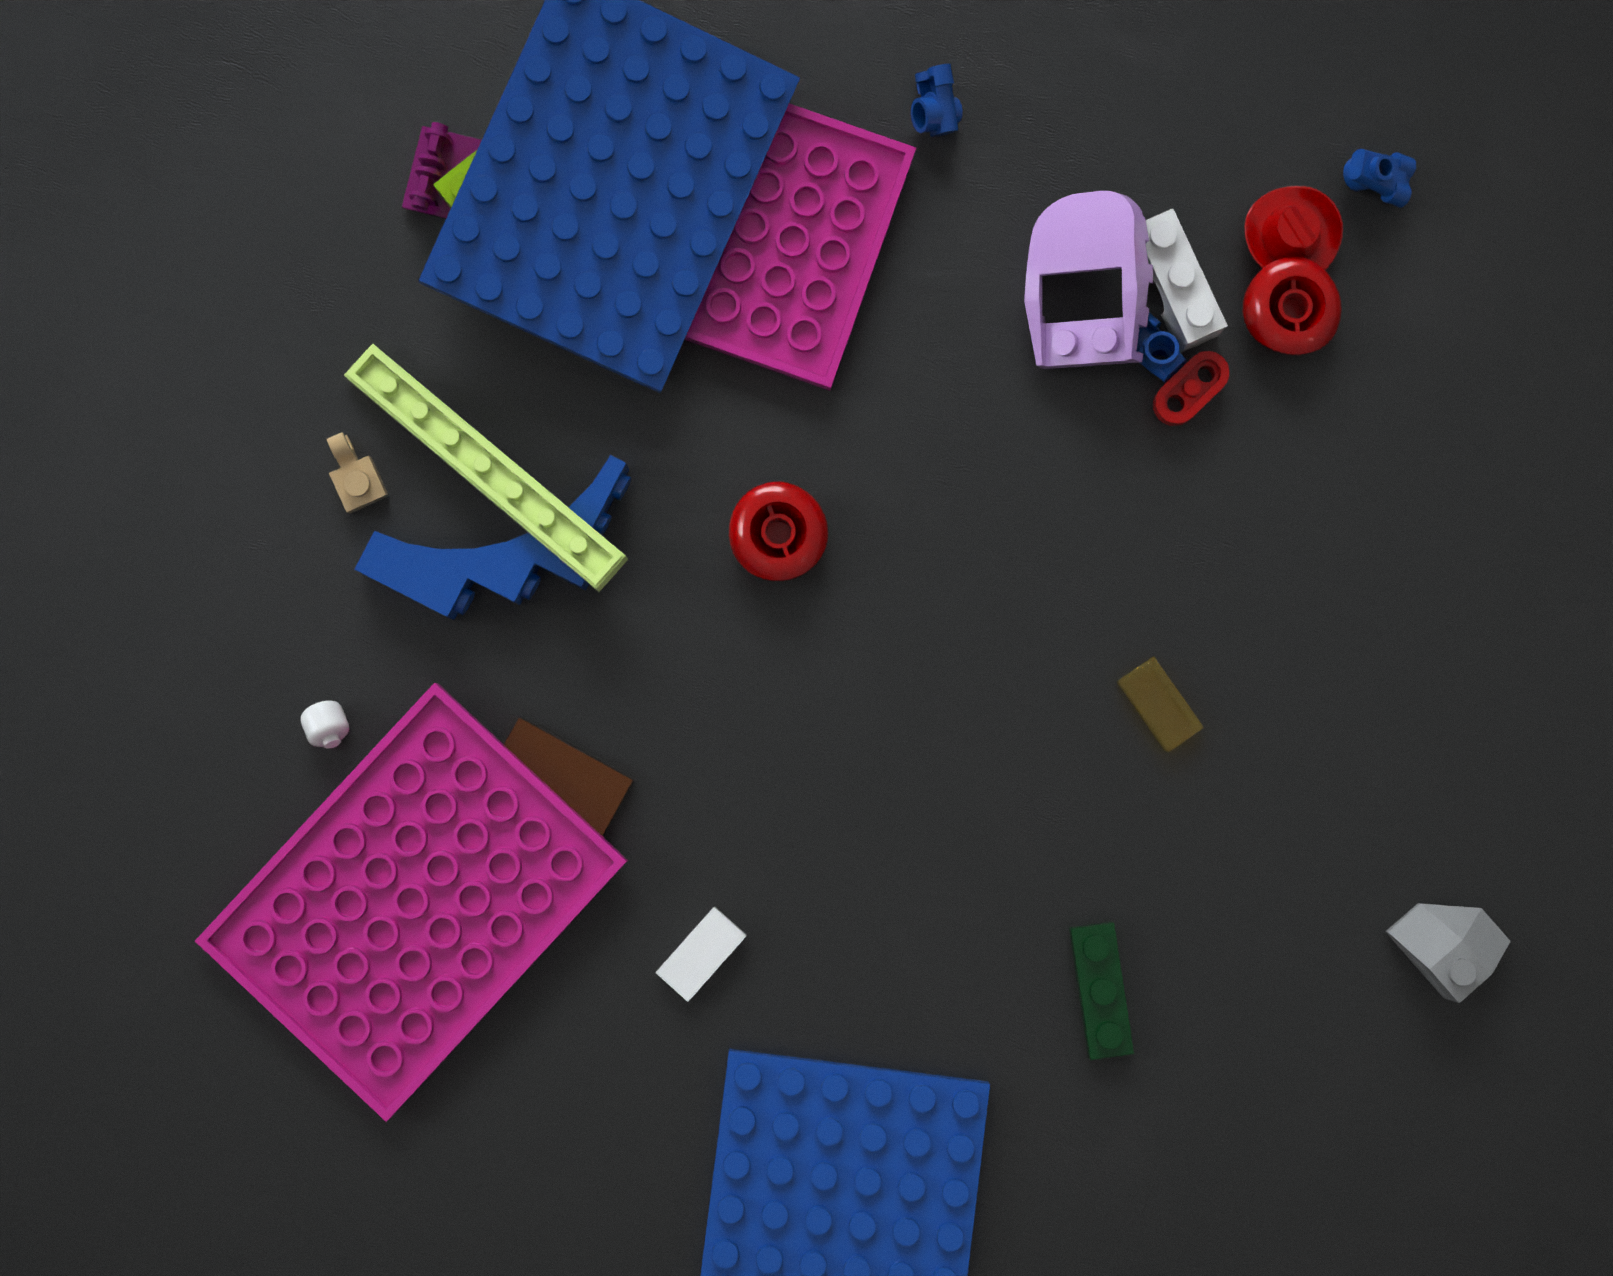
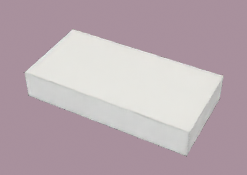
[655,906,747,1002]

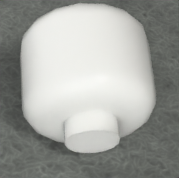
[300,700,349,749]

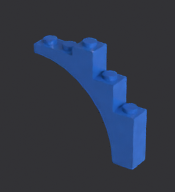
[354,455,632,620]

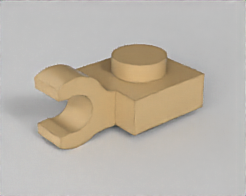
[327,432,389,514]

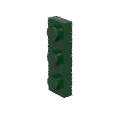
[1069,922,1134,1060]

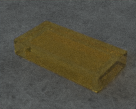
[1116,656,1204,752]

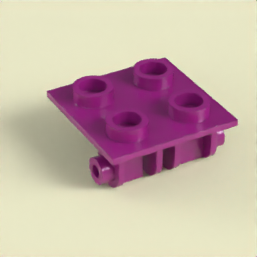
[402,122,482,219]

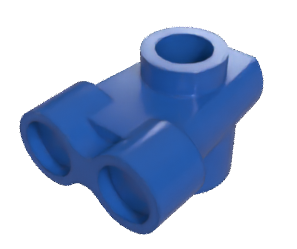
[911,64,963,137]
[1343,149,1416,208]
[1136,312,1187,383]

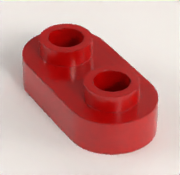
[1153,351,1230,426]

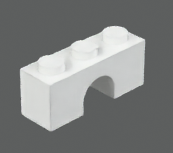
[1146,208,1228,353]

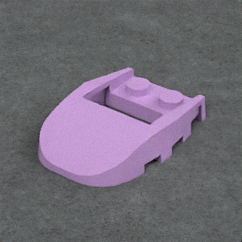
[1024,191,1153,369]

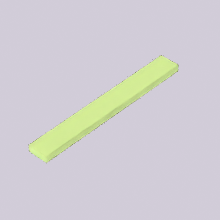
[344,344,628,592]

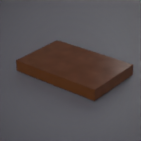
[504,718,634,836]

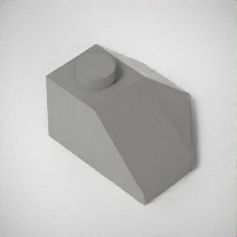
[1385,903,1511,1003]

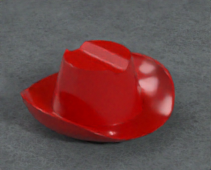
[1245,186,1343,270]
[1243,257,1342,355]
[729,481,828,581]

